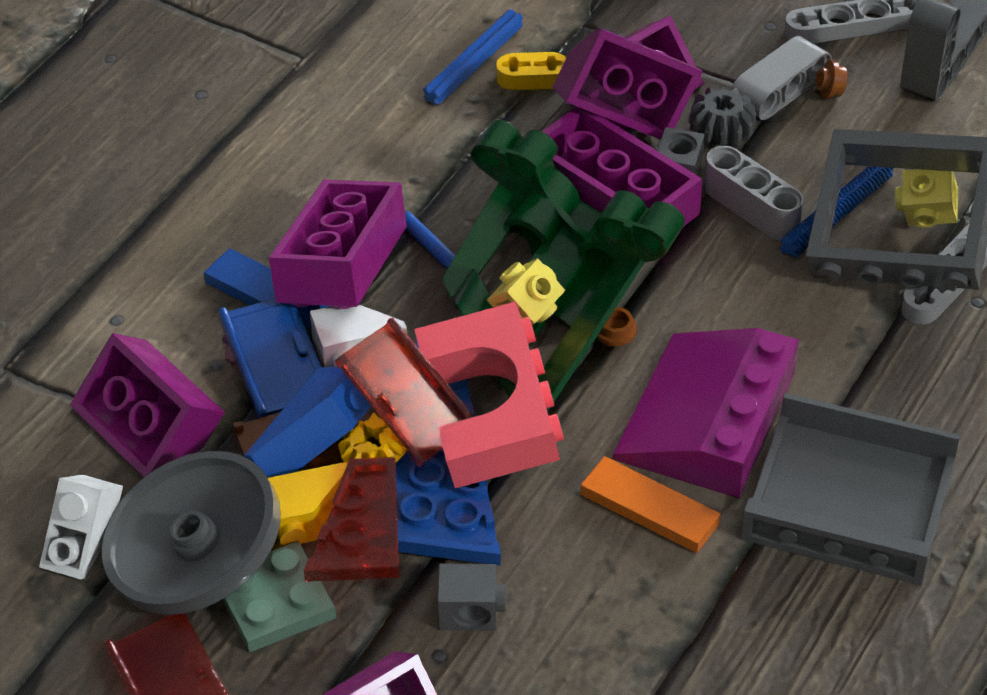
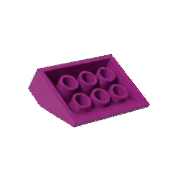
[613,328,799,499]

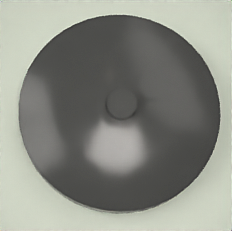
[102,451,281,615]

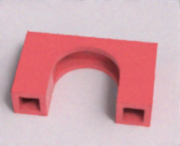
[415,301,564,489]

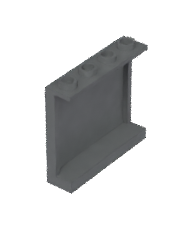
[741,393,960,586]

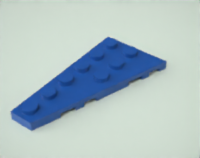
[364,341,501,566]

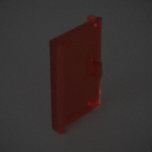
[334,318,474,467]
[104,613,229,695]

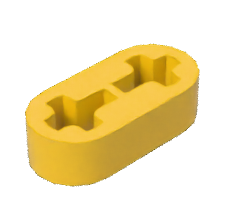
[496,52,566,90]

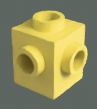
[895,169,958,228]
[487,259,565,325]

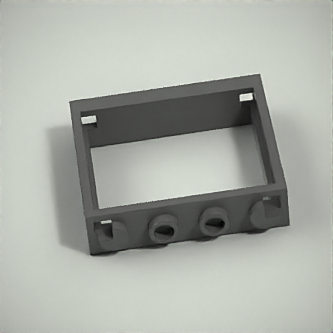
[806,129,987,291]

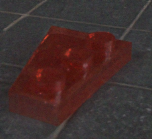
[304,457,399,582]

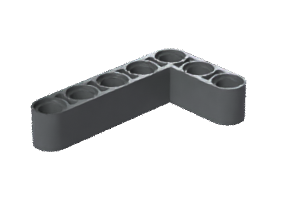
[900,0,987,101]

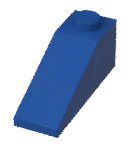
[244,366,376,478]

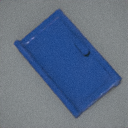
[218,299,321,418]

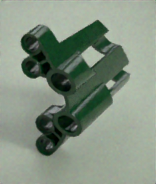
[441,120,685,412]

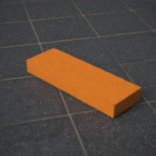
[580,456,721,553]

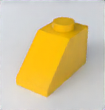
[268,462,350,550]

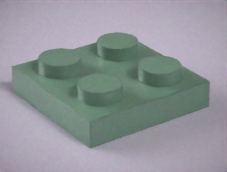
[222,541,336,653]

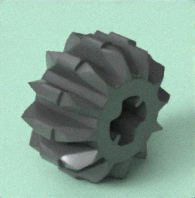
[689,85,756,148]

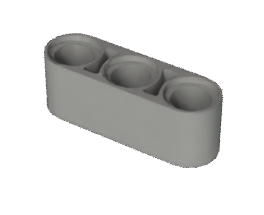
[731,36,832,120]
[704,146,803,240]

